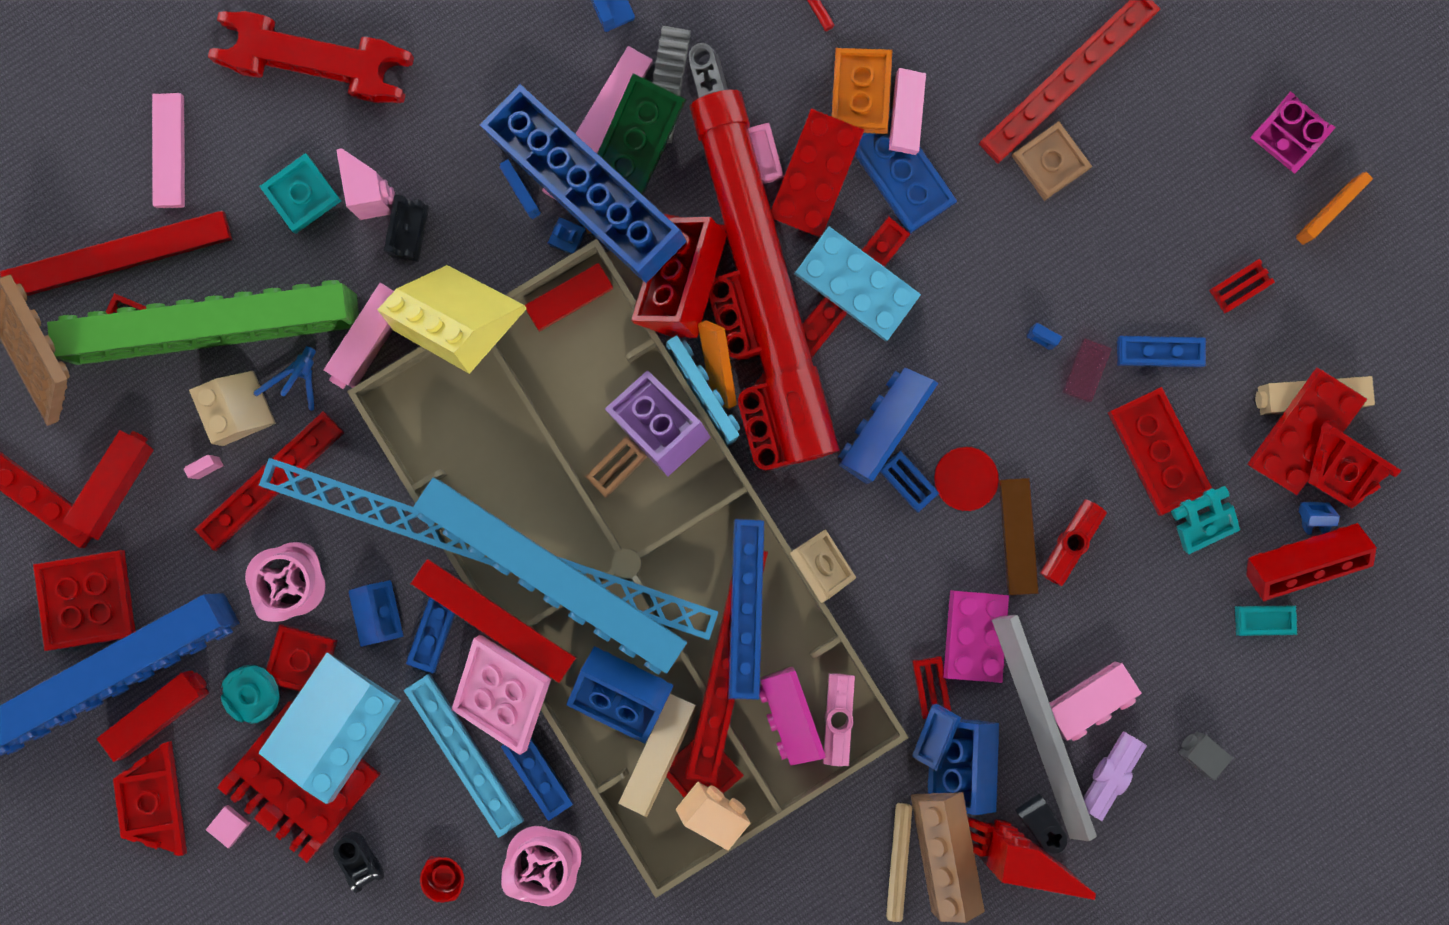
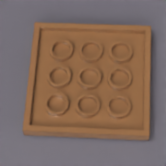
[0,275,70,426]

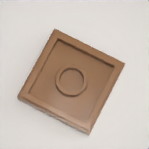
[1012,122,1092,201]

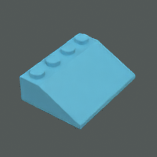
[259,653,401,804]

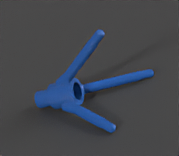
[254,346,316,411]

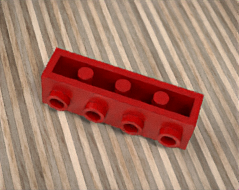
[1247,523,1377,601]

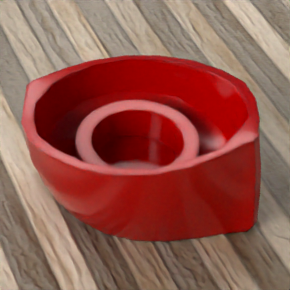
[420,856,464,903]

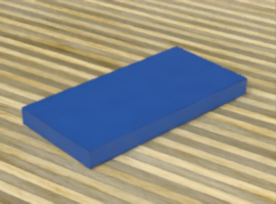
[855,109,957,234]

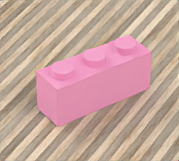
[1049,661,1142,741]

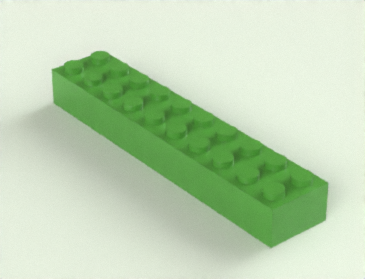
[47,280,359,365]

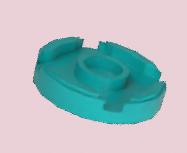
[221,665,280,724]

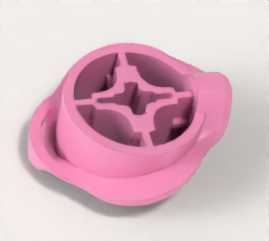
[245,542,326,622]
[501,826,582,906]

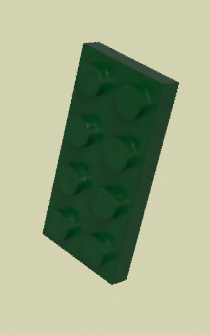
[597,73,687,195]

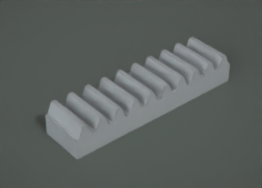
[653,26,691,144]

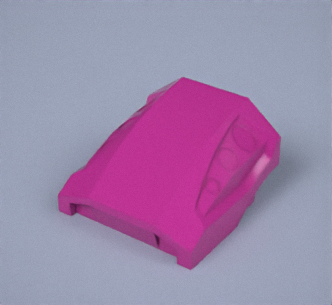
[1250,91,1335,174]

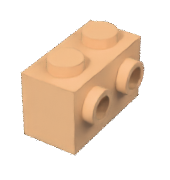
[676,782,751,851]

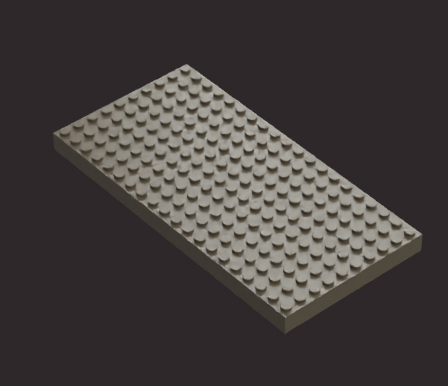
[347,239,909,898]

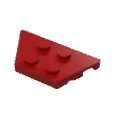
[1308,422,1402,509]
[113,741,187,856]

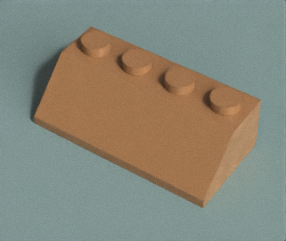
[911,792,985,923]

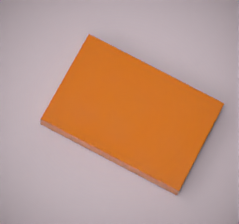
[831,48,892,134]

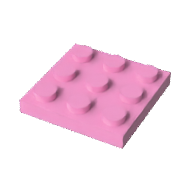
[451,635,551,755]

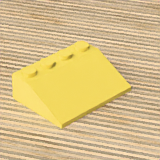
[377,265,527,374]

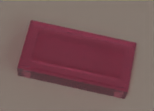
[1063,338,1112,403]

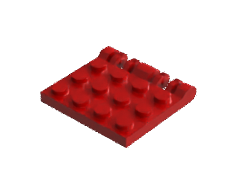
[217,700,381,863]

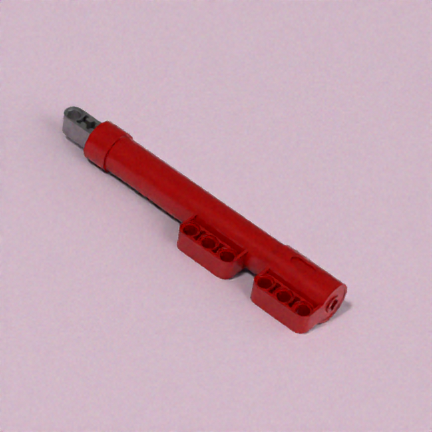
[689,43,840,470]

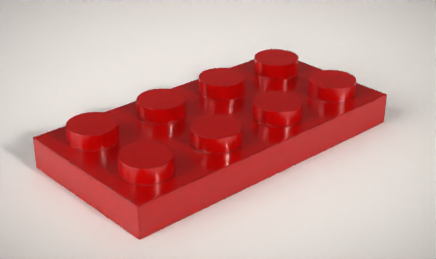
[771,109,864,238]
[1247,367,1367,495]
[1107,387,1212,516]

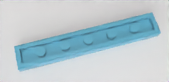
[404,673,524,838]

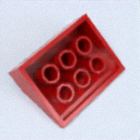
[979,819,1096,900]

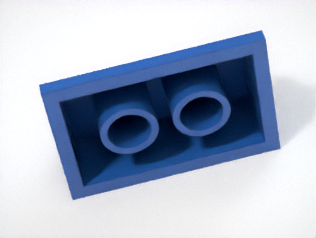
[566,646,674,744]
[928,719,999,815]

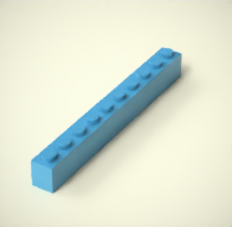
[413,477,687,675]

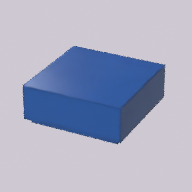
[1026,323,1062,350]

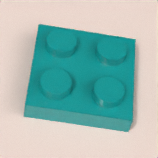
[259,153,342,234]

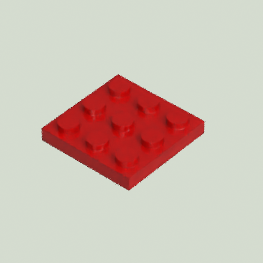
[33,550,136,651]

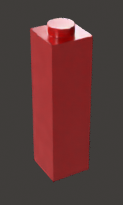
[63,430,154,540]
[96,670,209,762]

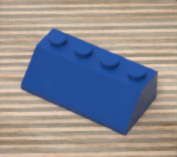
[838,368,938,484]

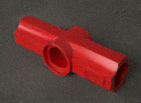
[1040,499,1107,587]

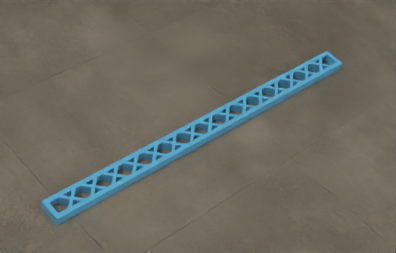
[259,458,719,640]

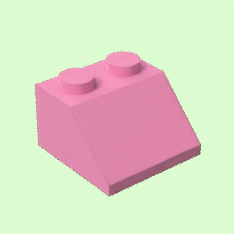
[336,149,395,220]

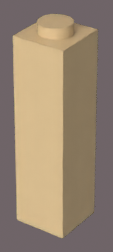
[1255,376,1375,415]

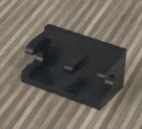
[384,194,429,262]

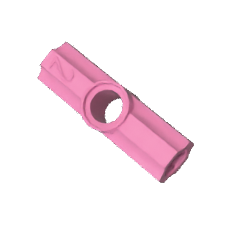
[823,673,855,766]

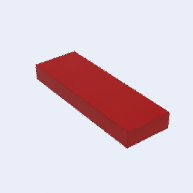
[525,263,613,332]

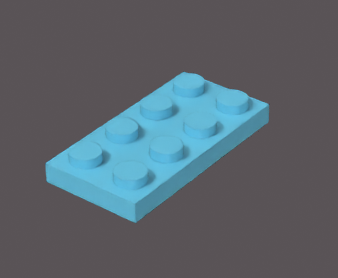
[794,226,921,341]
[666,335,740,447]

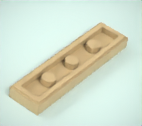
[618,694,698,817]

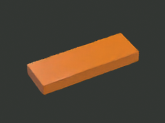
[1296,172,1373,245]
[698,320,737,409]

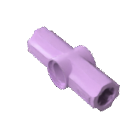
[1083,731,1147,821]

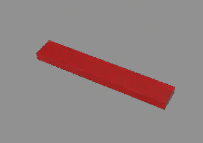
[194,411,344,551]
[410,559,577,683]

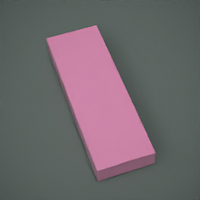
[889,68,926,155]

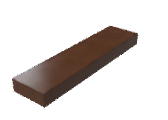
[999,478,1038,595]

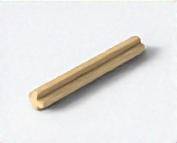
[886,803,912,922]

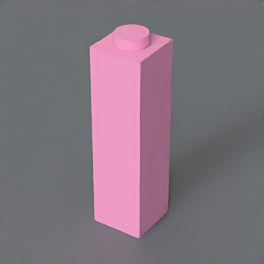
[324,283,394,389]

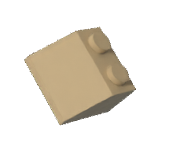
[189,371,276,446]

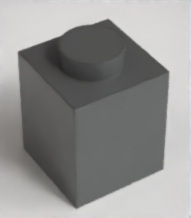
[1178,731,1233,781]

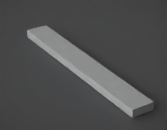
[992,615,1097,841]

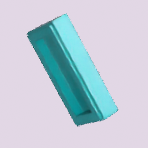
[1235,605,1297,636]

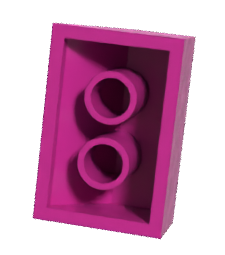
[760,666,826,766]

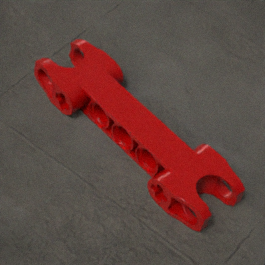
[208,11,414,103]

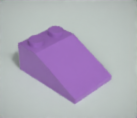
[605,370,711,477]

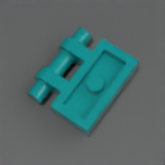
[1171,486,1240,554]

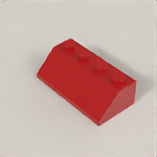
[631,217,727,338]

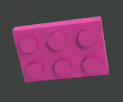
[943,590,1009,683]

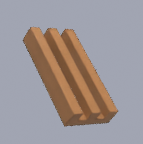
[585,436,647,498]

